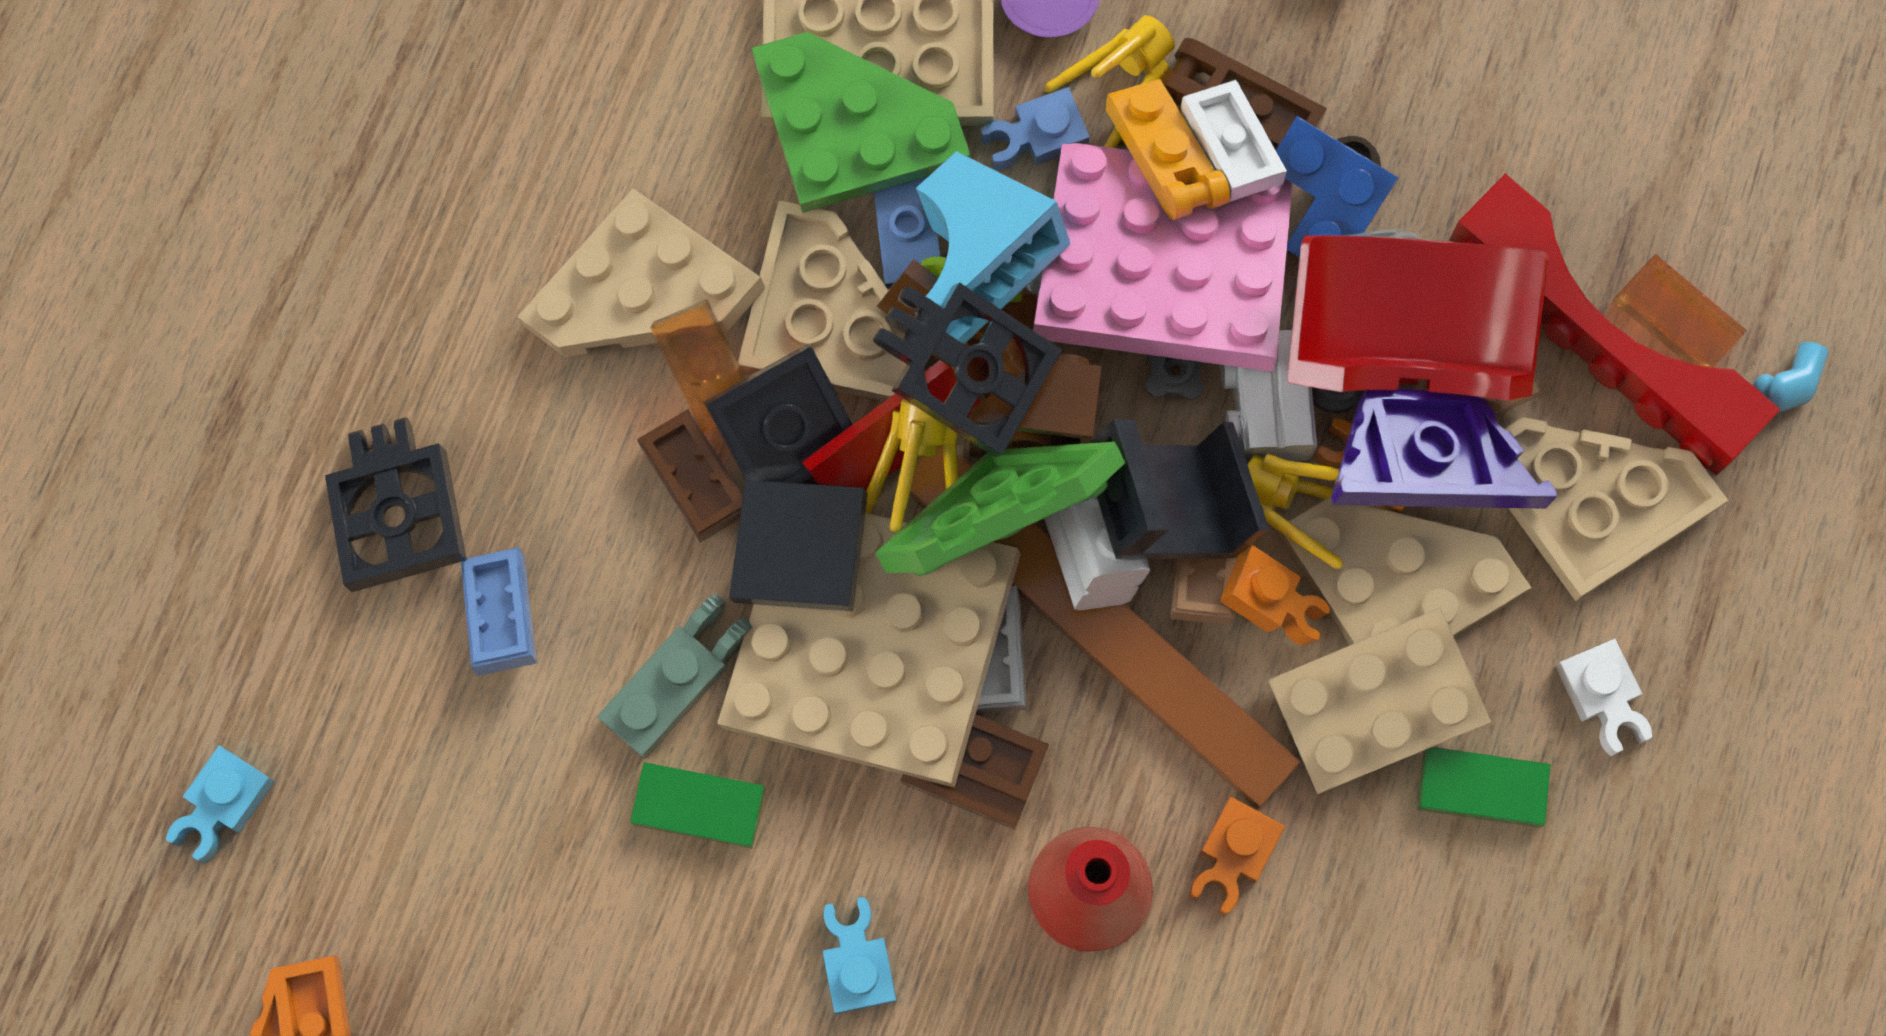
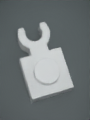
[1555,639,1652,757]

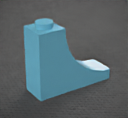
[915,151,1071,344]

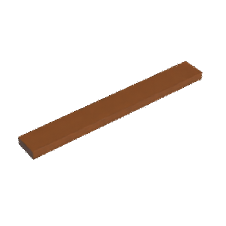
[909,445,1301,810]

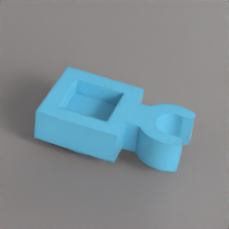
[166,745,275,864]
[823,897,897,1015]

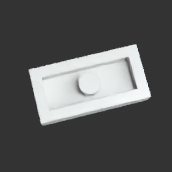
[1180,80,1287,202]

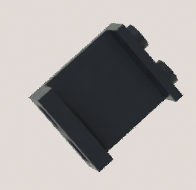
[1089,419,1269,559]

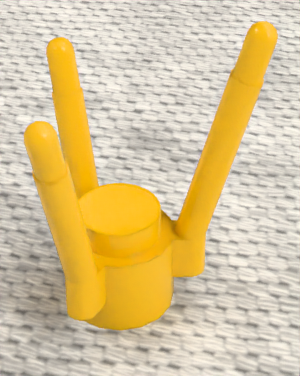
[1044,15,1175,148]
[866,399,959,532]
[1248,454,1388,569]

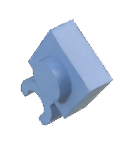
[981,87,1090,170]

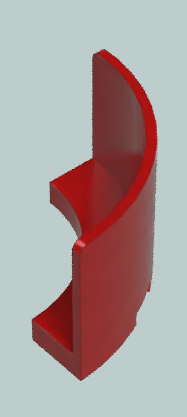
[1287,235,1549,401]

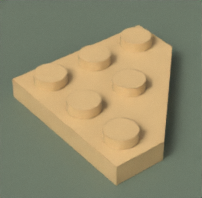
[517,188,766,358]
[737,200,906,402]
[1505,417,1729,602]
[1276,497,1531,645]

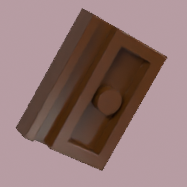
[900,714,1049,830]

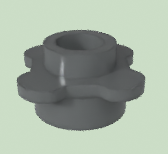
[1145,354,1204,400]

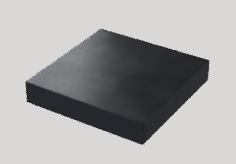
[703,344,853,484]
[729,480,868,611]

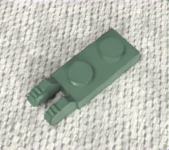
[597,593,753,759]

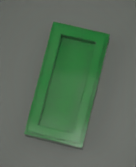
[1417,747,1551,828]
[630,762,766,849]

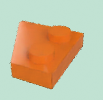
[249,955,351,1036]

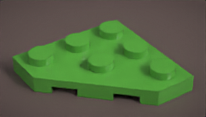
[752,32,971,213]
[875,442,1125,576]

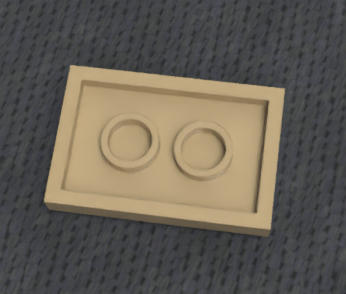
[1268,607,1491,794]

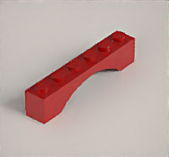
[1448,173,1781,476]

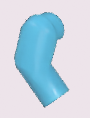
[1753,342,1829,411]

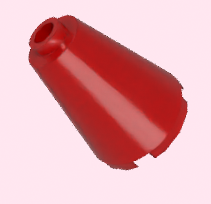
[1028,827,1153,952]

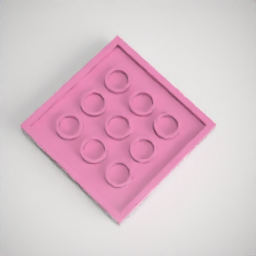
[1033,143,1293,372]

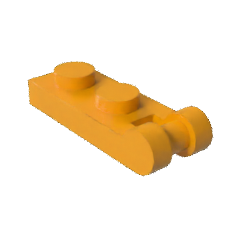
[1105,79,1230,221]

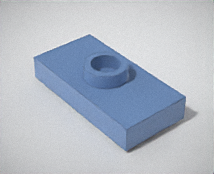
[874,176,940,290]
[461,547,537,676]

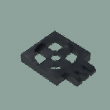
[873,282,1062,457]
[325,417,467,592]

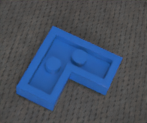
[1276,116,1399,258]

